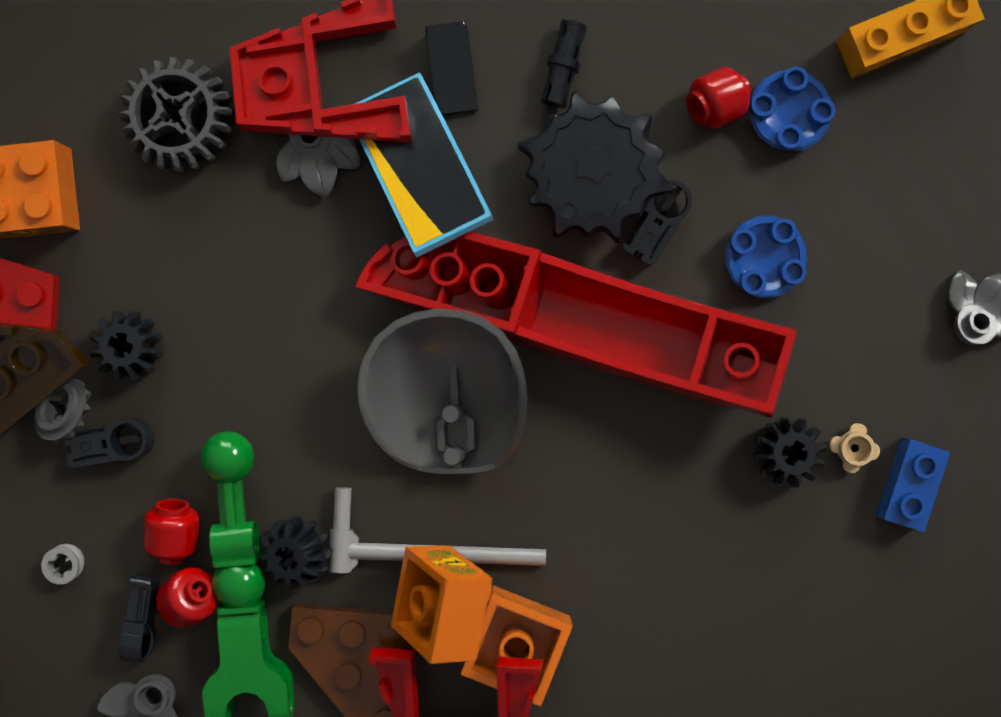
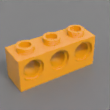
[836,0,985,79]

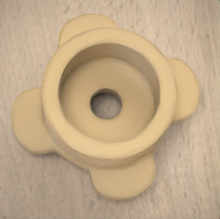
[829,423,880,473]

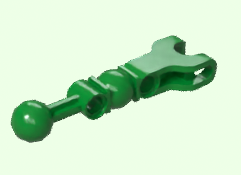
[200,431,295,717]

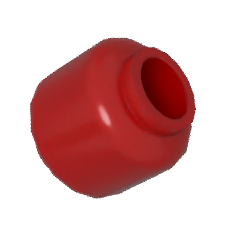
[686,66,751,129]
[143,498,200,565]
[156,568,219,628]

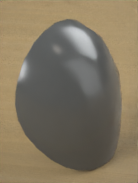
[357,308,527,474]

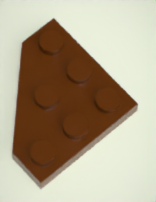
[288,604,415,717]

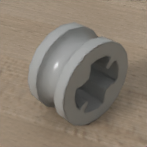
[41,544,85,585]

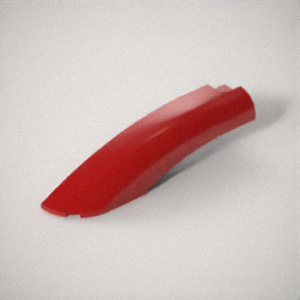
[355,231,797,418]

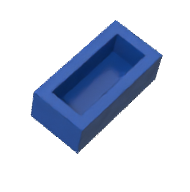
[876,437,951,532]

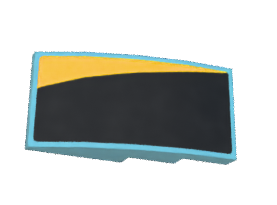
[356,72,494,258]

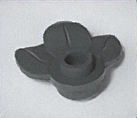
[276,134,361,197]
[948,270,1001,346]
[97,674,178,717]

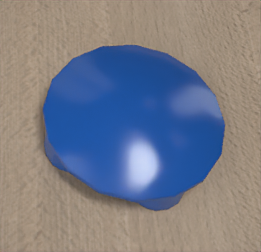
[749,66,835,152]
[725,215,807,298]

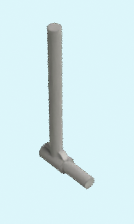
[328,487,546,573]

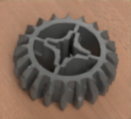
[118,57,235,172]

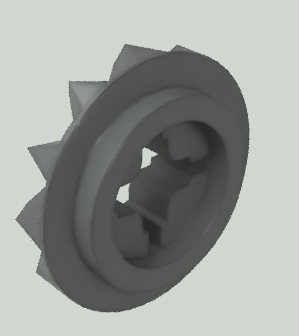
[34,377,92,443]

